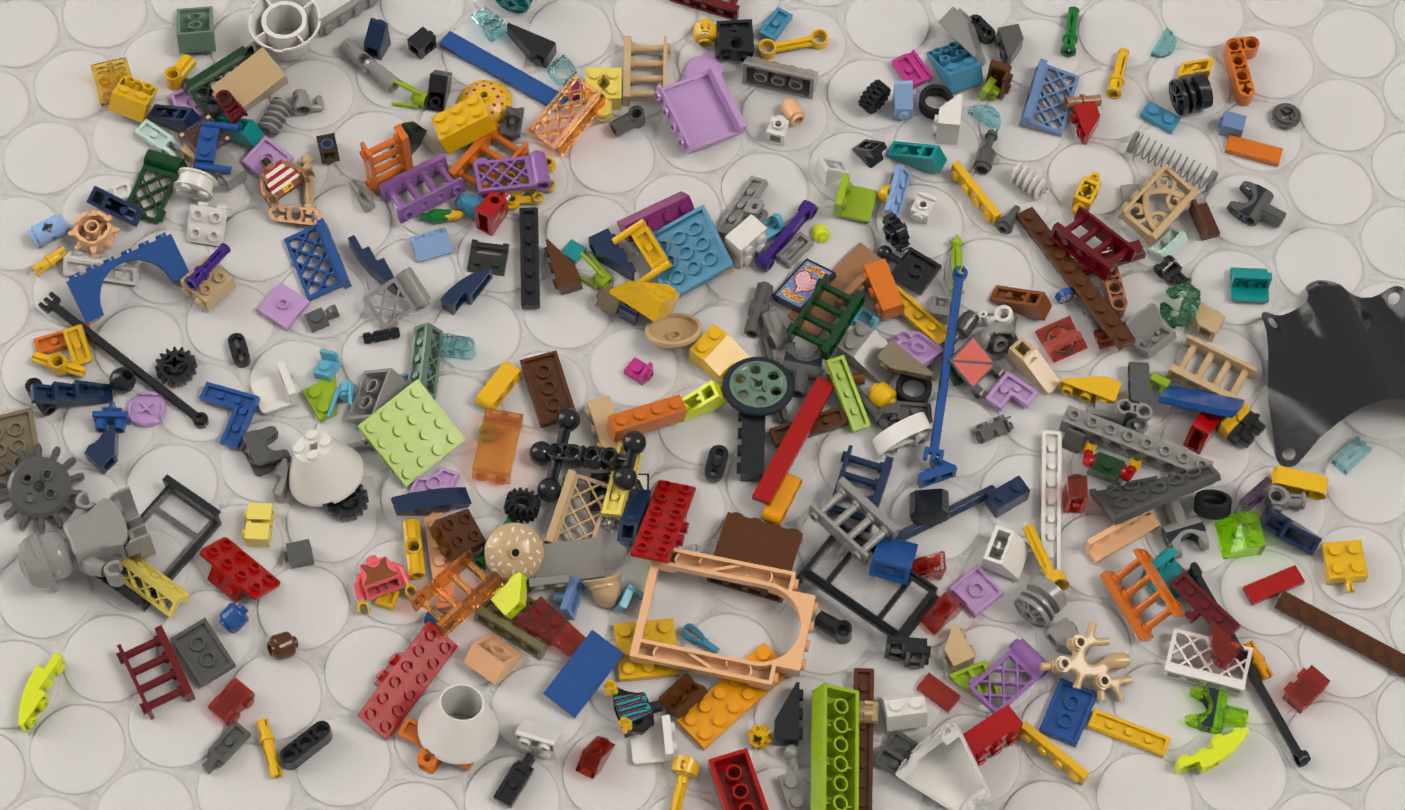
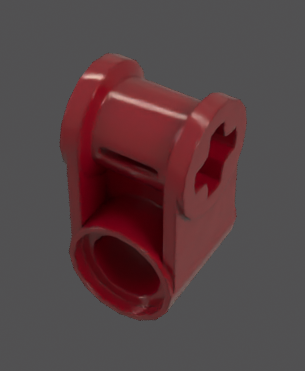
[216,90,248,124]

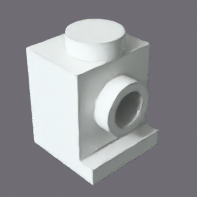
[766,115,789,146]
[910,191,937,224]

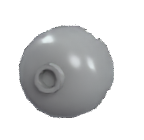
[979,322,1018,361]

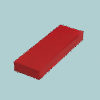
[1242,565,1305,606]

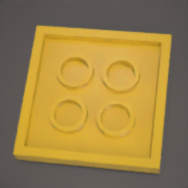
[614,618,680,682]

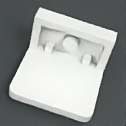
[186,201,232,246]
[251,361,300,415]
[630,715,677,765]

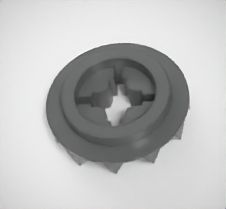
[1272,103,1301,130]

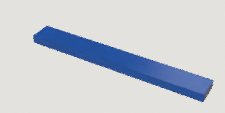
[439,31,568,113]

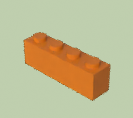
[606,394,687,443]

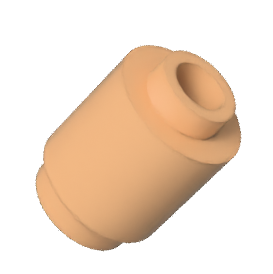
[780,98,805,126]

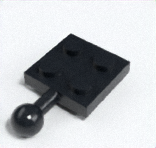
[877,245,942,295]

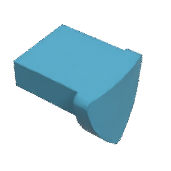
[763,213,785,243]
[852,306,881,330]
[613,584,644,613]

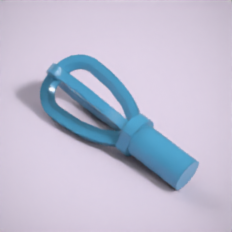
[681,623,720,654]

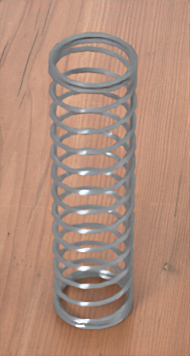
[1126,131,1218,192]

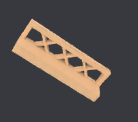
[1084,509,1160,564]

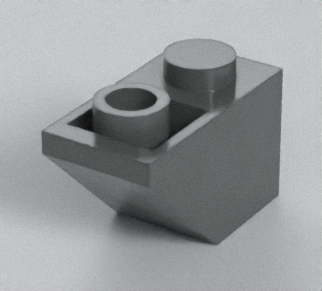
[994,24,1024,65]

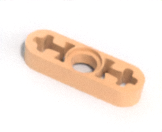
[269,205,323,225]

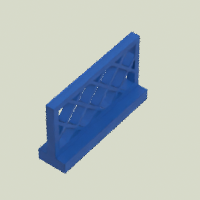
[284,218,352,301]

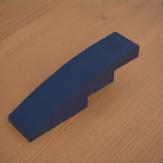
[348,235,401,297]
[30,380,113,406]
[391,487,472,516]

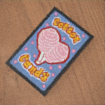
[772,258,837,313]

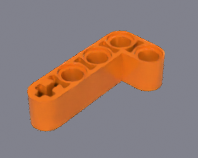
[1223,36,1260,106]

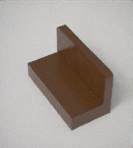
[1188,199,1220,241]

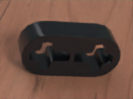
[970,14,995,44]
[228,333,251,368]

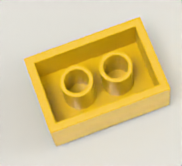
[431,93,497,154]

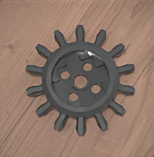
[0,443,85,534]

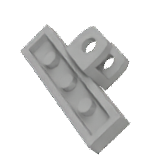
[716,175,769,237]

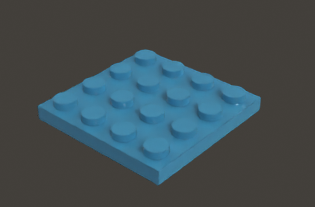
[653,204,735,298]

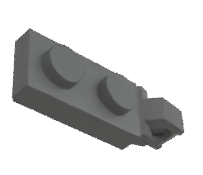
[879,401,933,423]
[202,721,251,774]

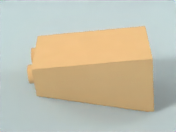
[211,47,289,111]

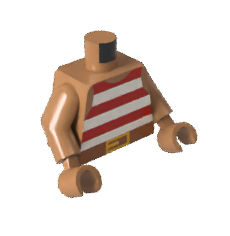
[258,156,315,208]

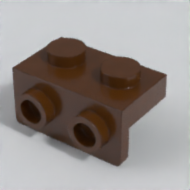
[986,59,1014,100]
[658,673,708,719]

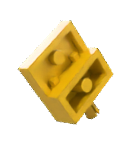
[1321,540,1369,594]

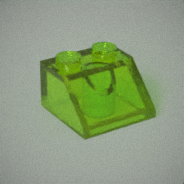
[1215,510,1266,559]

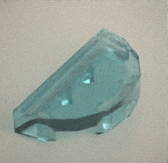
[1150,27,1177,58]
[968,104,1001,132]

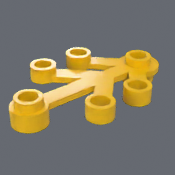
[505,157,556,210]

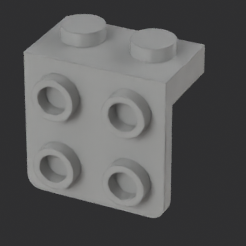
[1126,303,1177,358]

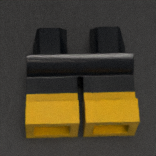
[1217,401,1266,448]

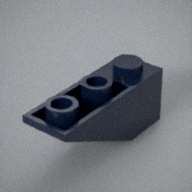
[588,228,636,281]
[617,488,651,547]

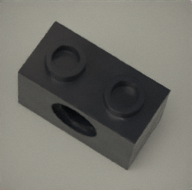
[714,31,754,62]

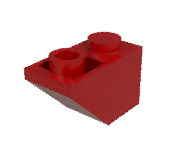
[1070,101,1100,145]

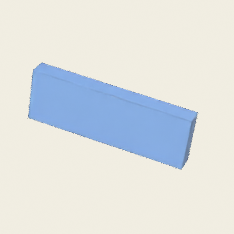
[884,164,911,218]

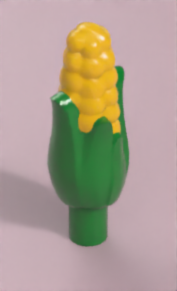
[419,209,464,223]

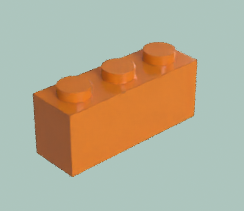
[862,259,905,320]

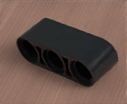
[280,721,333,770]

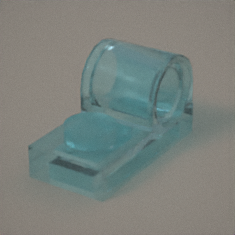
[471,6,507,42]

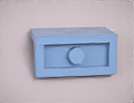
[409,227,453,262]

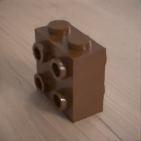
[429,509,486,562]

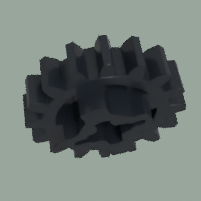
[882,212,910,253]
[155,347,198,387]
[327,484,369,522]

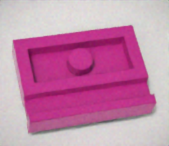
[892,50,933,89]

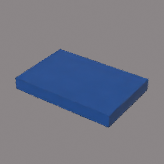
[1039,678,1097,748]

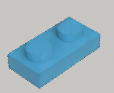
[759,7,793,42]
[1140,101,1181,134]

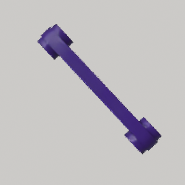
[755,200,818,272]

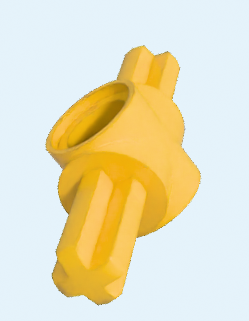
[32,352,87,377]

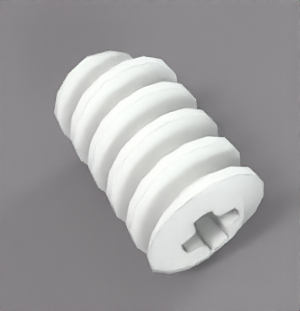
[1010,162,1052,200]

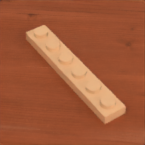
[423,512,457,611]

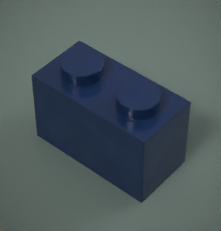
[985,475,1030,518]

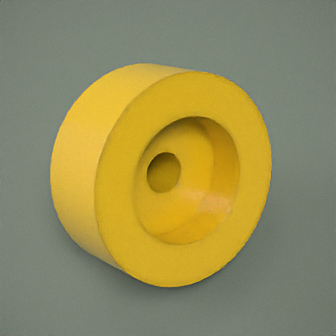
[877,185,891,204]

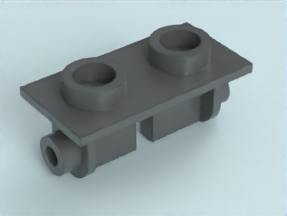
[971,414,1014,443]

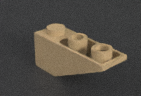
[1007,337,1060,395]

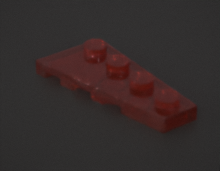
[513,596,586,658]

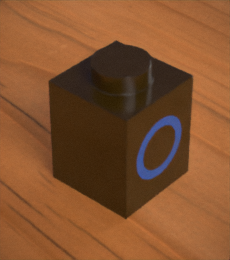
[316,133,340,164]

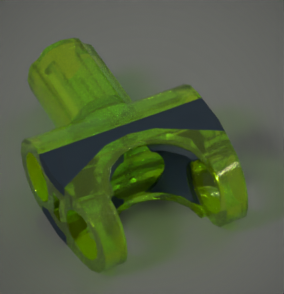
[1185,687,1249,734]

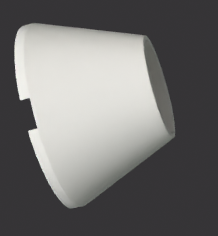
[248,0,321,61]
[417,684,499,765]

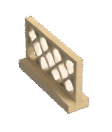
[544,469,608,544]

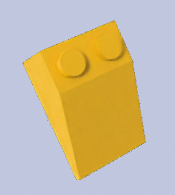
[609,280,680,322]
[689,324,755,384]

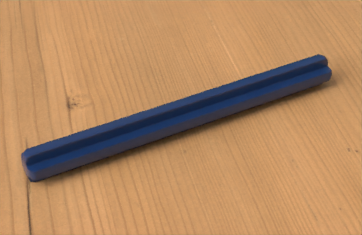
[896,485,996,541]

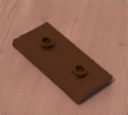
[520,350,575,428]

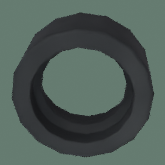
[919,84,953,120]
[895,374,932,403]
[1193,489,1232,520]

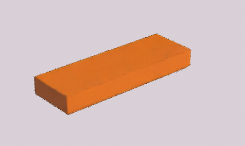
[1224,134,1283,167]
[33,322,92,355]

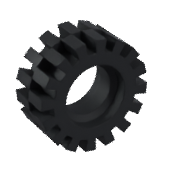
[858,79,891,114]
[504,487,541,524]

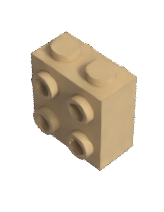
[180,256,236,311]

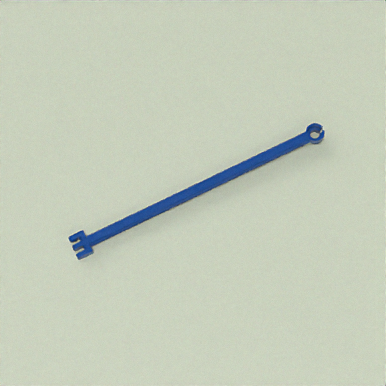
[922,266,968,464]

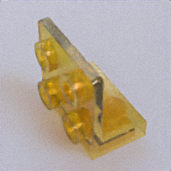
[91,57,132,106]

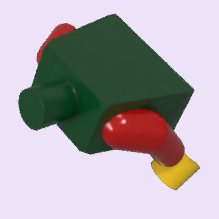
[1082,440,1142,486]

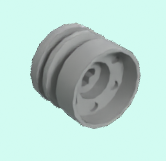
[1014,575,1068,629]

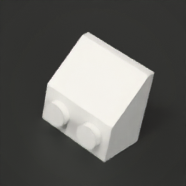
[932,94,963,145]
[880,692,928,731]

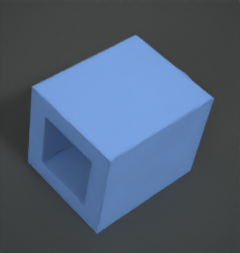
[1217,111,1247,137]

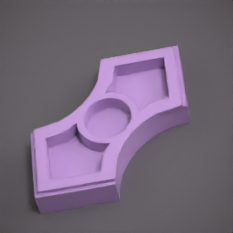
[170,89,215,119]
[408,467,460,493]

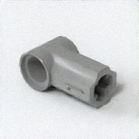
[762,308,790,349]

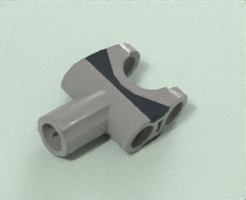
[1093,399,1153,434]
[1160,500,1209,559]

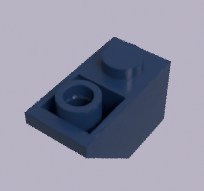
[364,18,391,60]
[84,426,119,474]

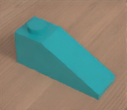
[212,116,264,148]
[886,141,947,174]

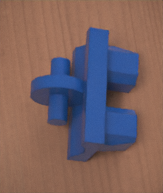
[92,402,131,433]

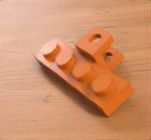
[397,717,474,774]

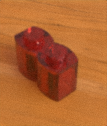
[208,677,255,726]

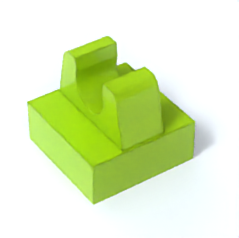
[977,76,1001,101]
[1150,372,1172,394]

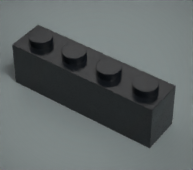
[736,404,765,482]

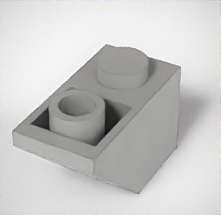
[1045,617,1090,657]

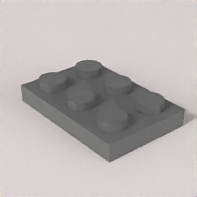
[170,618,236,688]

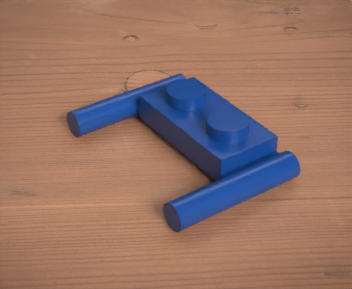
[193,121,240,174]

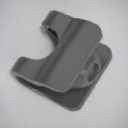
[242,426,291,477]

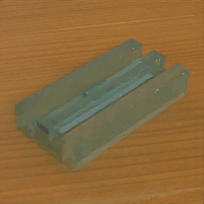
[1331,436,1372,475]

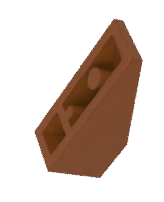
[989,285,1052,321]

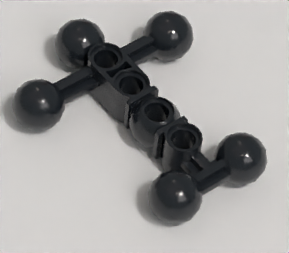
[529,408,646,502]

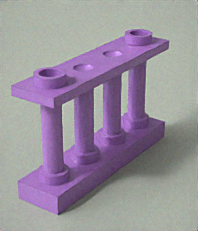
[378,153,466,224]

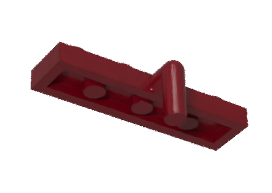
[1169,571,1241,640]

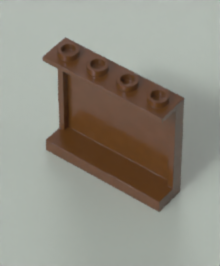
[707,512,803,603]

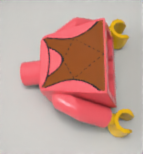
[354,555,417,615]

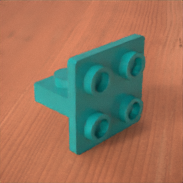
[1229,267,1272,303]

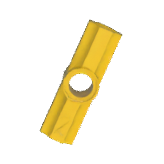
[403,519,426,580]

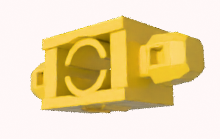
[1071,172,1101,216]

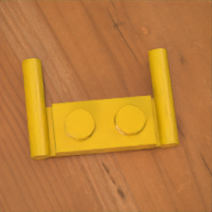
[612,218,672,282]

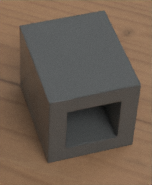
[283,539,314,569]

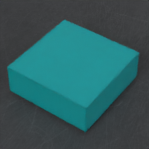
[561,239,587,265]

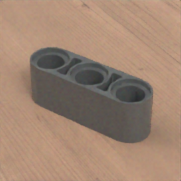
[1128,362,1150,414]

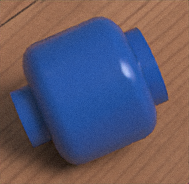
[219,603,249,632]

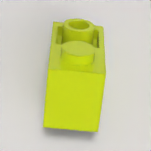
[490,572,528,620]

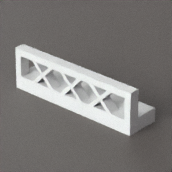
[63,250,143,286]

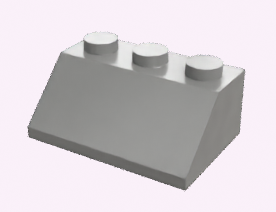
[345,368,406,425]

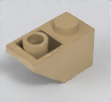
[1188,298,1226,342]
[943,623,976,673]

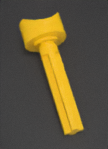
[1022,523,1070,590]
[669,755,700,810]

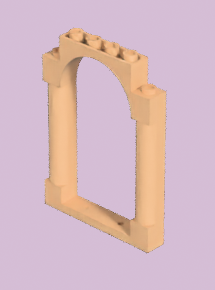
[629,548,819,691]

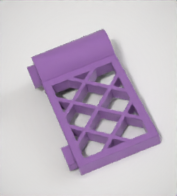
[472,150,552,195]
[968,638,1049,714]

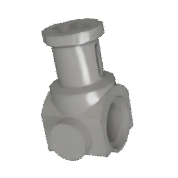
[1265,484,1306,513]

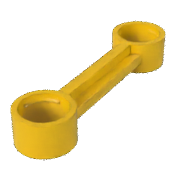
[758,29,829,60]

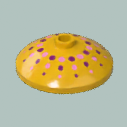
[458,80,512,124]

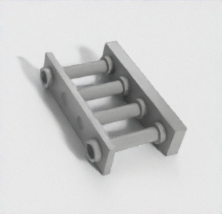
[809,476,900,565]

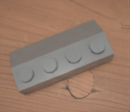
[742,56,818,99]

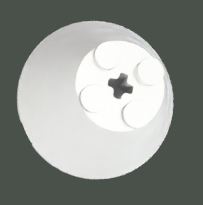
[288,429,364,507]

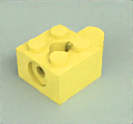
[585,68,622,122]

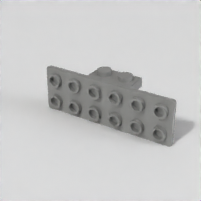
[485,537,606,591]

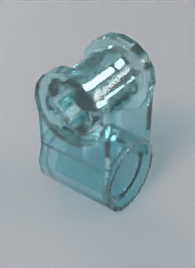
[438,333,477,360]

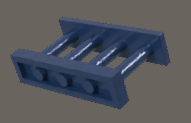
[826,445,894,533]

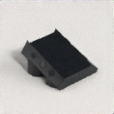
[910,488,950,525]

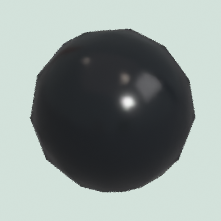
[109,367,136,394]

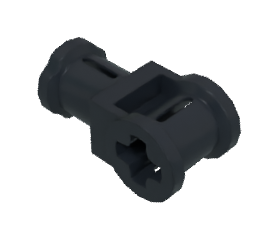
[1154,255,1192,292]

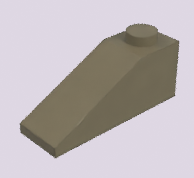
[877,339,938,381]

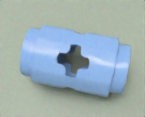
[27,213,70,247]

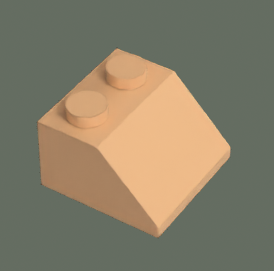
[463,633,523,684]

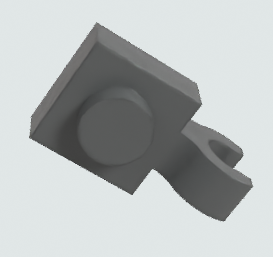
[304,305,340,333]

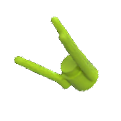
[391,78,428,109]
[580,251,613,290]

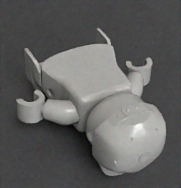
[17,486,156,592]

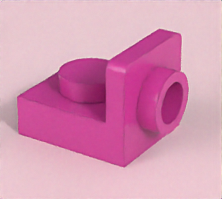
[624,357,654,385]

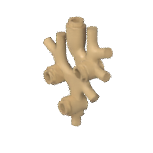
[1039,621,1133,702]

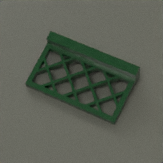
[183,46,249,119]

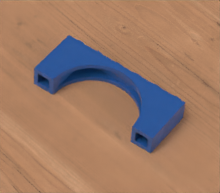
[66,232,189,323]

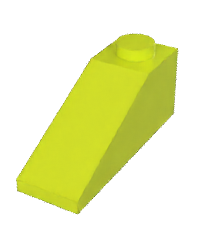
[673,380,727,425]

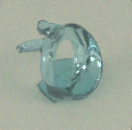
[547,54,577,85]

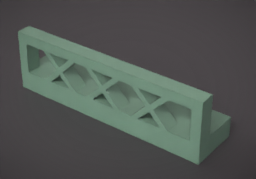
[407,322,443,399]

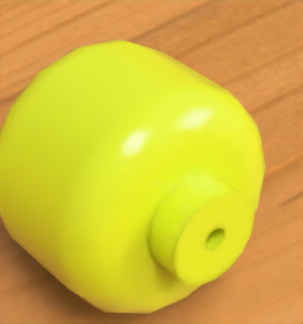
[811,224,830,243]

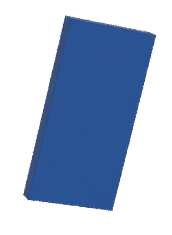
[1158,385,1244,418]
[543,630,624,718]

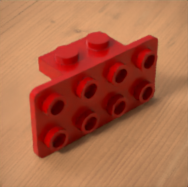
[199,537,281,603]

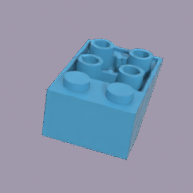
[926,41,984,94]

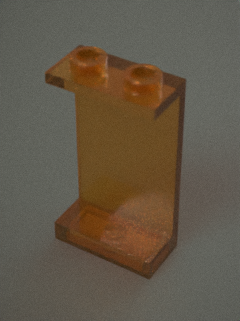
[472,408,524,485]

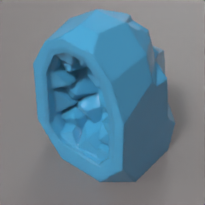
[455,193,484,218]

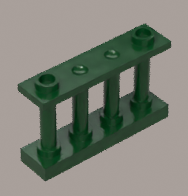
[786,273,865,360]

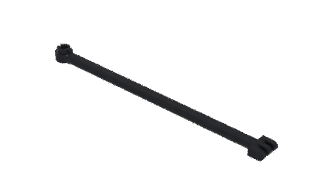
[38,292,209,429]
[1187,562,1311,768]

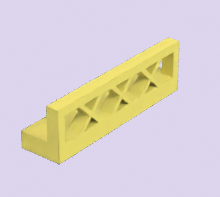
[601,443,643,523]
[119,553,191,618]

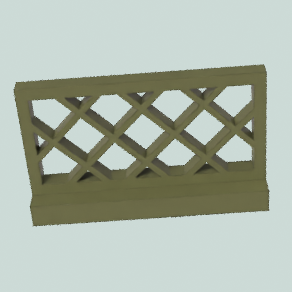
[474,590,568,660]

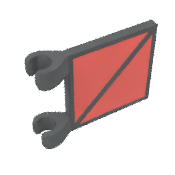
[948,335,1006,399]

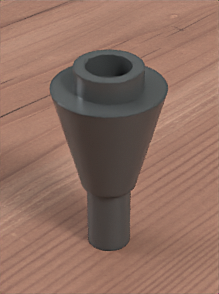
[995,205,1020,234]

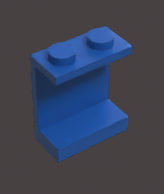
[868,537,918,585]

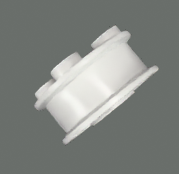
[173,167,218,203]

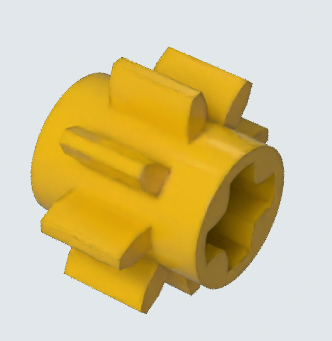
[747,724,773,749]

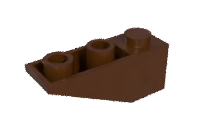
[544,239,583,295]

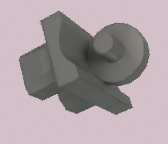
[502,106,525,140]

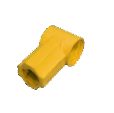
[164,54,196,90]

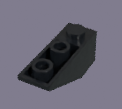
[774,682,803,746]

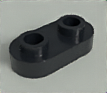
[704,445,729,483]

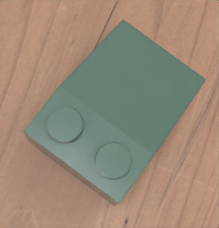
[177,6,216,54]

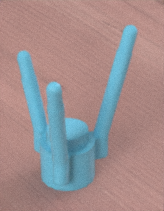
[326,381,358,429]

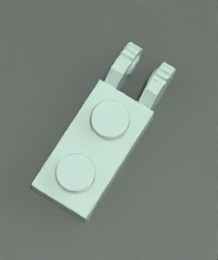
[134,119,183,157]

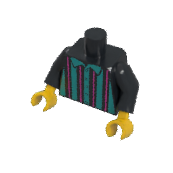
[604,680,663,738]

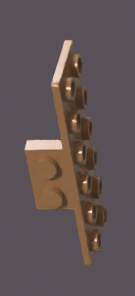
[788,243,888,337]

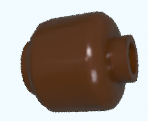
[267,631,298,660]

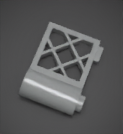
[363,267,431,330]

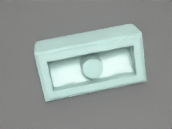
[1148,227,1188,262]

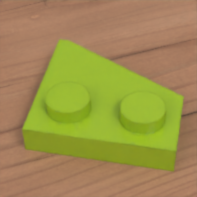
[302,375,338,423]
[949,660,1002,705]

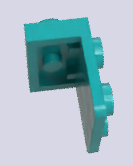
[1141,546,1194,605]

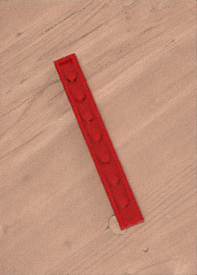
[752,377,834,506]

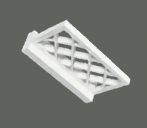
[1163,628,1253,696]

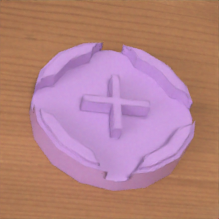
[127,391,167,428]

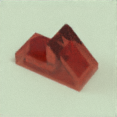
[911,551,946,580]

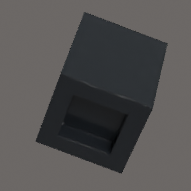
[407,27,437,59]

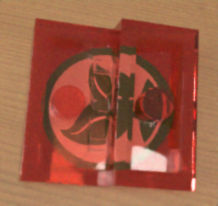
[1035,316,1088,363]

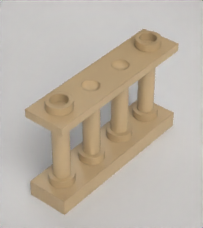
[623,36,671,106]
[1166,335,1258,399]

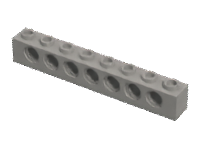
[1059,405,1214,474]

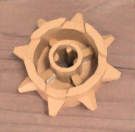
[68,209,120,255]

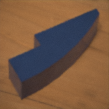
[440,267,493,315]
[1258,506,1322,556]

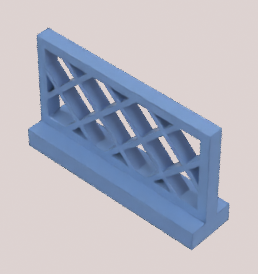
[1019,58,1080,137]

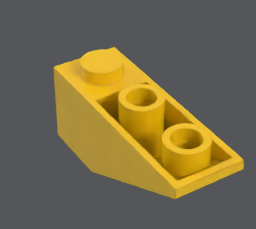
[1058,376,1122,404]

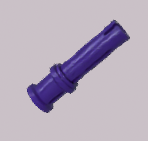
[184,243,231,291]

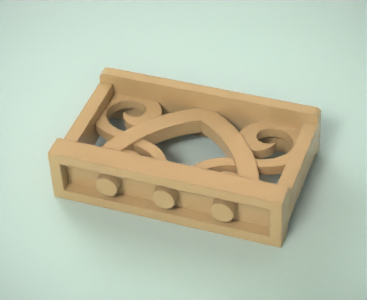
[1118,163,1201,246]

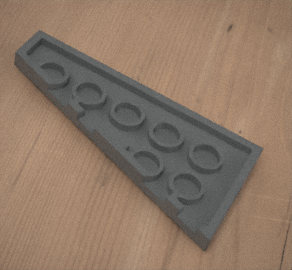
[1089,464,1221,526]

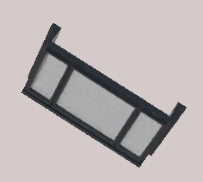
[95,474,222,612]
[796,523,940,637]

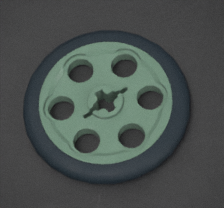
[722,357,794,417]

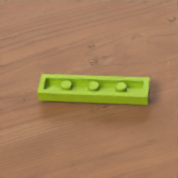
[825,355,871,433]

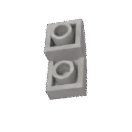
[273,458,290,504]

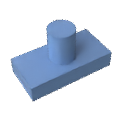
[553,576,585,620]

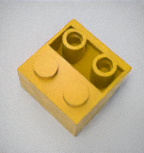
[108,75,158,123]

